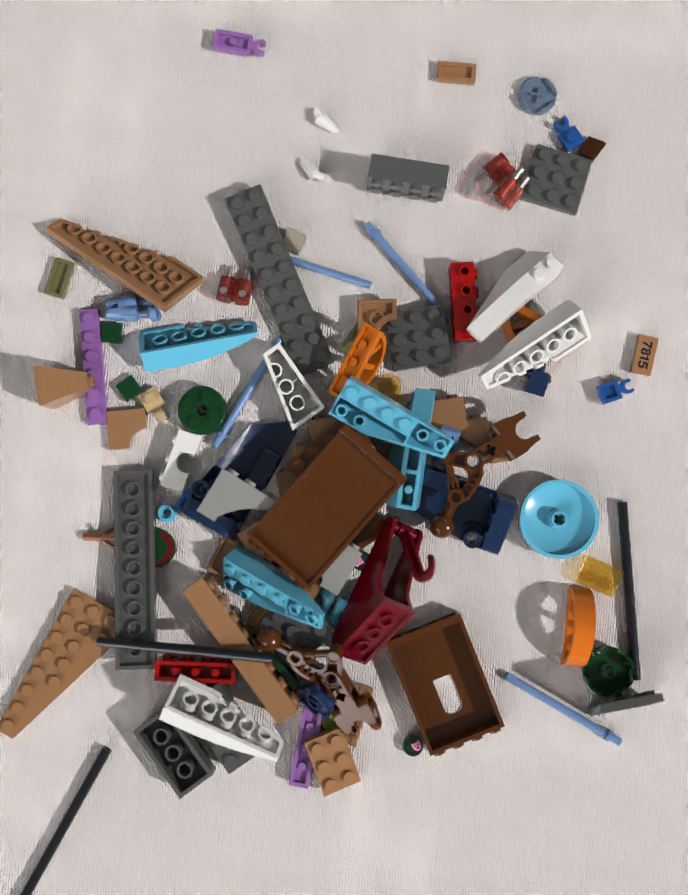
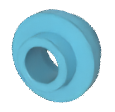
[157,503,177,523]

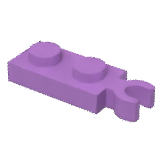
[212,29,266,57]

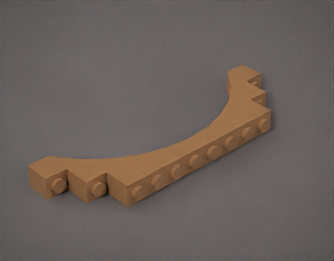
[276,394,508,497]

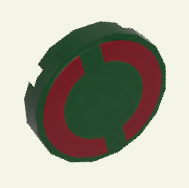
[155,528,177,567]

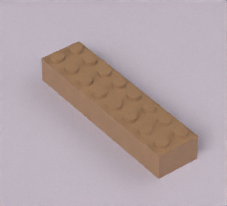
[183,575,300,725]

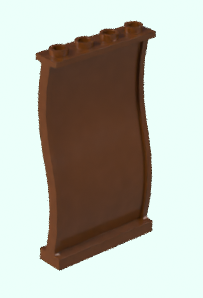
[247,424,408,590]

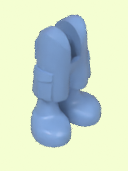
[105,294,161,322]

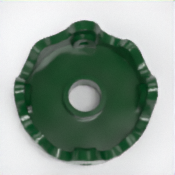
[178,386,227,435]
[582,646,635,698]

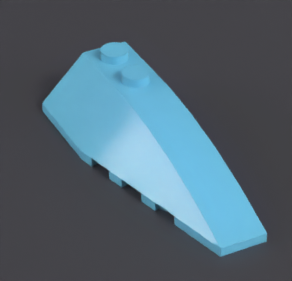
[140,321,258,372]

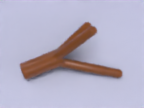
[83,527,115,549]

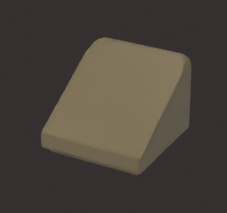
[284,227,306,256]

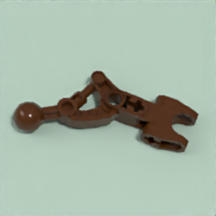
[429,411,541,538]
[256,626,382,739]

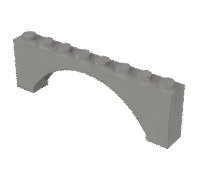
[197,468,362,596]

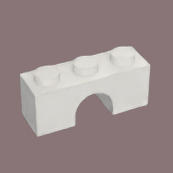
[159,429,204,493]

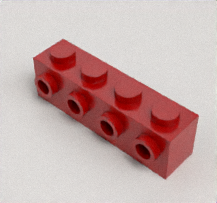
[448,261,480,343]
[154,653,238,684]

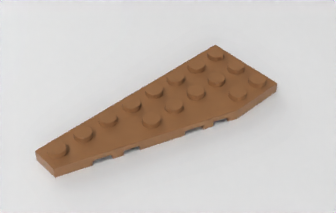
[46,218,204,312]
[0,588,115,739]

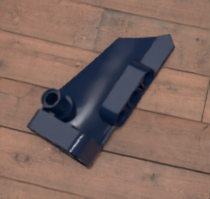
[181,421,297,540]
[414,464,517,555]

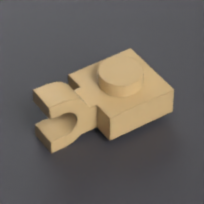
[138,386,168,422]

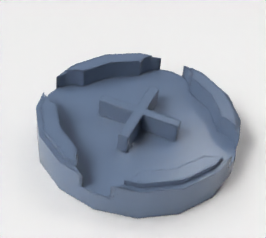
[518,76,557,115]

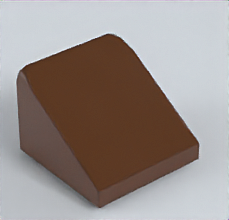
[577,136,607,163]

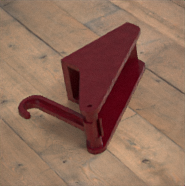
[332,516,436,665]

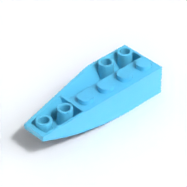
[329,376,455,458]
[385,388,436,511]
[222,545,325,630]

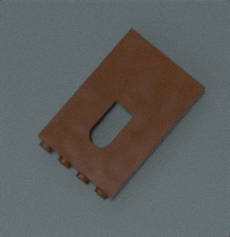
[386,611,505,756]

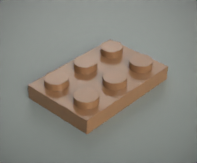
[303,725,361,797]

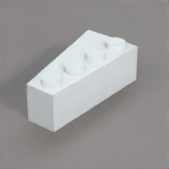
[263,343,325,431]

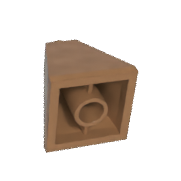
[33,366,95,409]

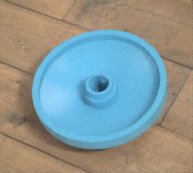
[518,480,599,559]

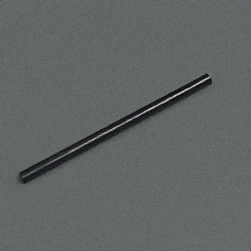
[617,502,641,680]
[96,636,274,664]
[20,746,112,895]

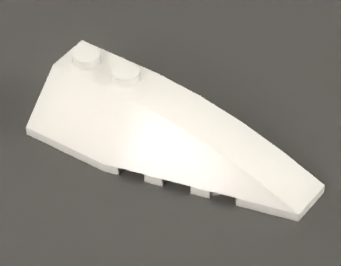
[466,250,564,343]
[479,299,592,390]
[159,674,284,761]

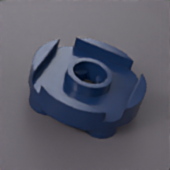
[297,682,336,719]

